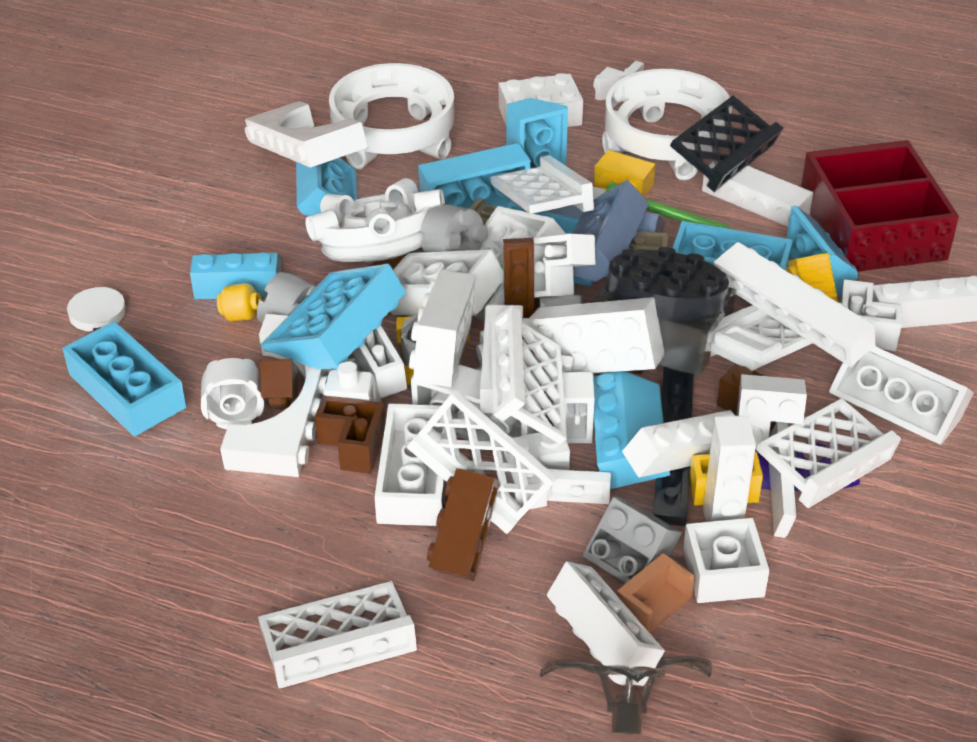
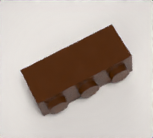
[427,468,501,581]

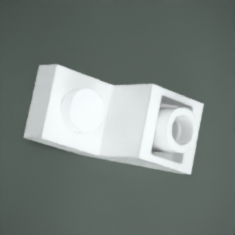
[593,61,644,100]

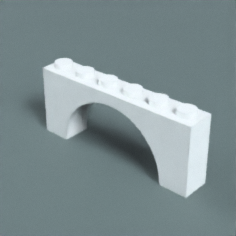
[245,101,368,168]
[220,314,334,477]

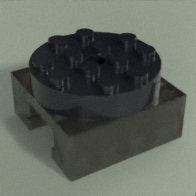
[590,247,737,376]

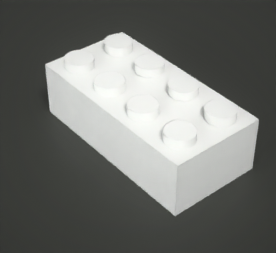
[391,250,503,316]
[409,269,476,387]
[529,297,665,373]
[411,365,542,442]
[375,404,452,526]

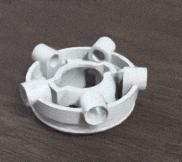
[305,178,445,262]

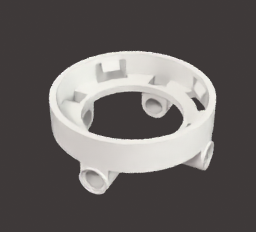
[329,63,454,170]
[602,69,732,180]

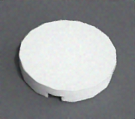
[67,287,126,331]

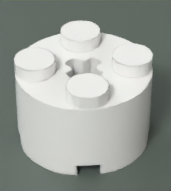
[201,358,264,429]

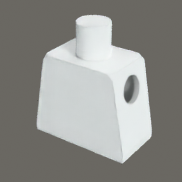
[324,361,382,402]

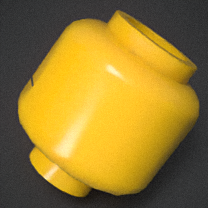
[217,283,262,322]

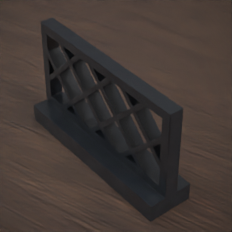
[670,95,784,192]

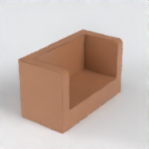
[617,553,694,633]

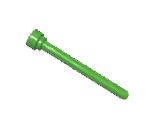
[606,182,730,229]

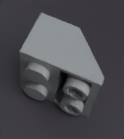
[582,497,683,583]

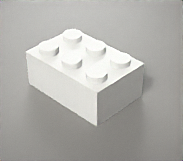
[499,73,583,127]

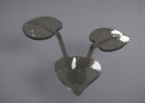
[540,656,712,734]

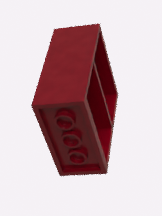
[801,140,959,272]

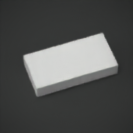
[715,324,782,364]

